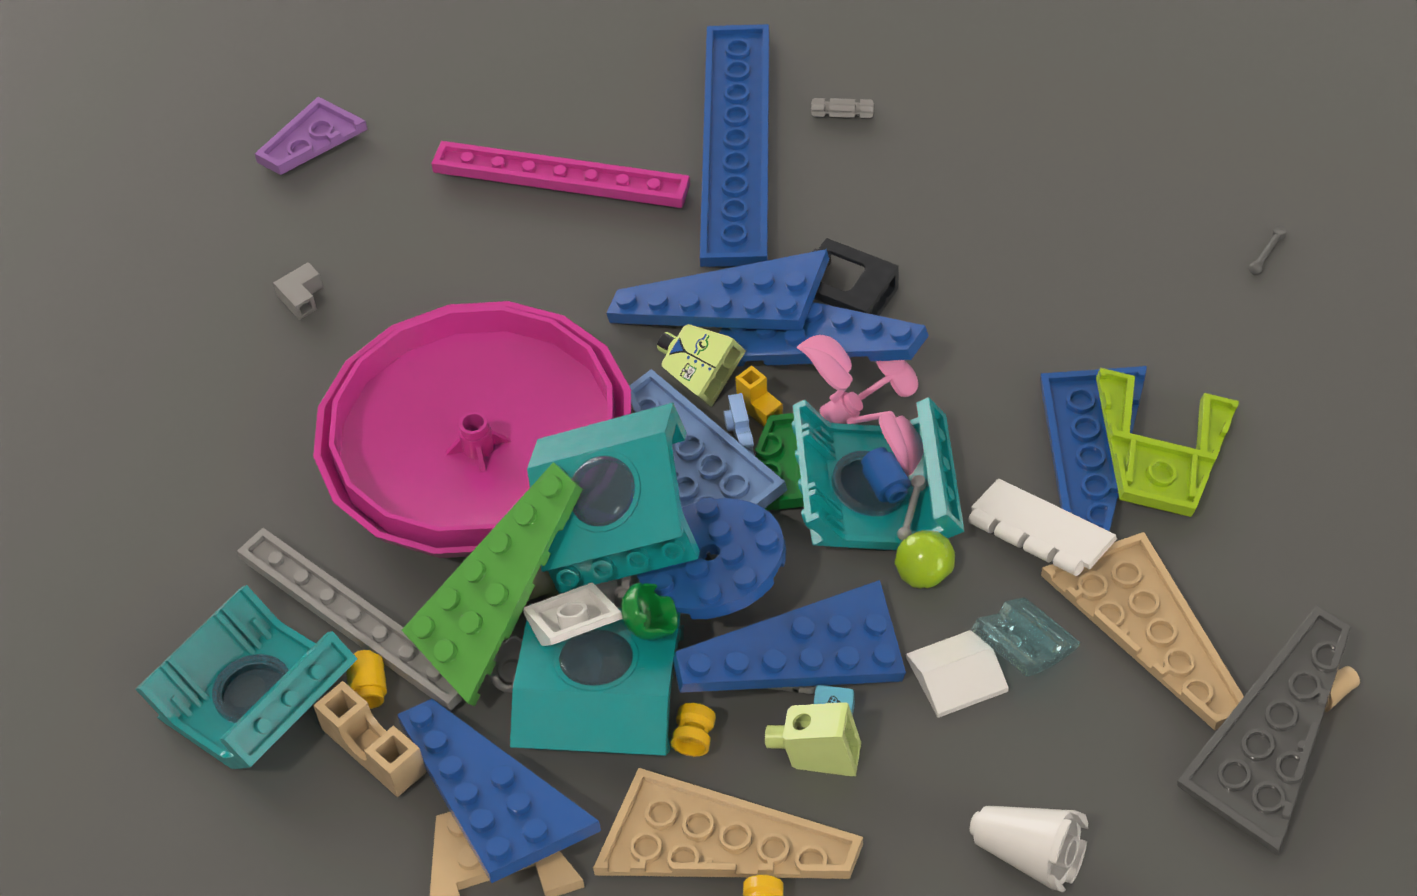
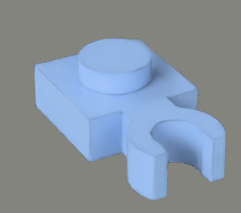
[723,393,755,456]

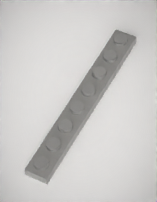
[237,528,463,711]

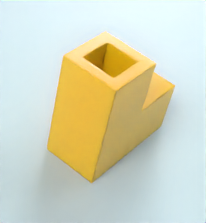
[735,365,783,427]

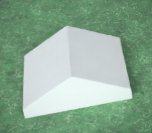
[523,582,623,646]
[906,628,1009,718]

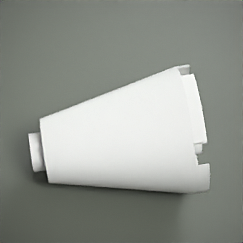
[970,806,1088,892]

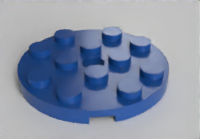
[637,497,786,619]

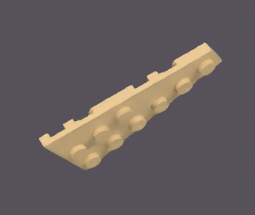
[1041,532,1244,730]
[593,768,863,879]

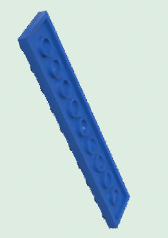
[700,24,770,267]

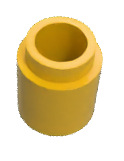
[346,650,387,709]

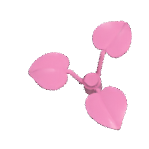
[797,335,923,476]

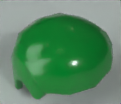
[621,583,678,641]

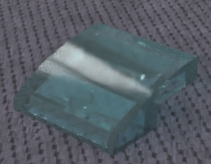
[971,597,1081,677]

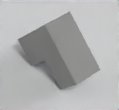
[273,262,323,320]

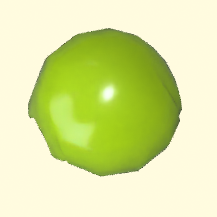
[895,530,955,589]

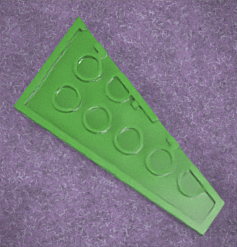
[402,462,583,707]

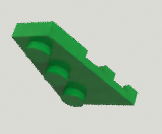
[755,413,804,510]

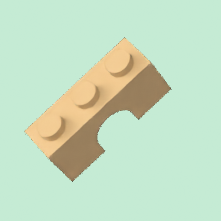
[313,681,427,797]

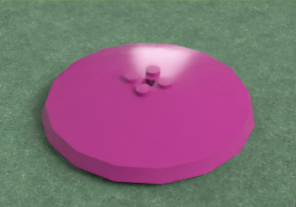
[313,301,631,558]

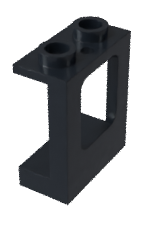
[812,238,899,316]

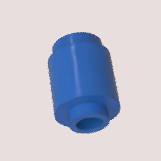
[861,447,911,503]

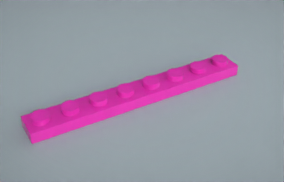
[431,141,690,208]

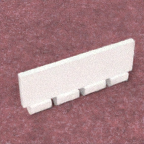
[968,478,1117,576]

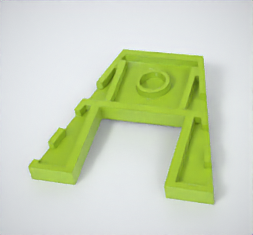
[1096,368,1239,517]

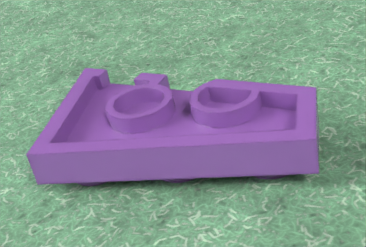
[255,97,368,175]

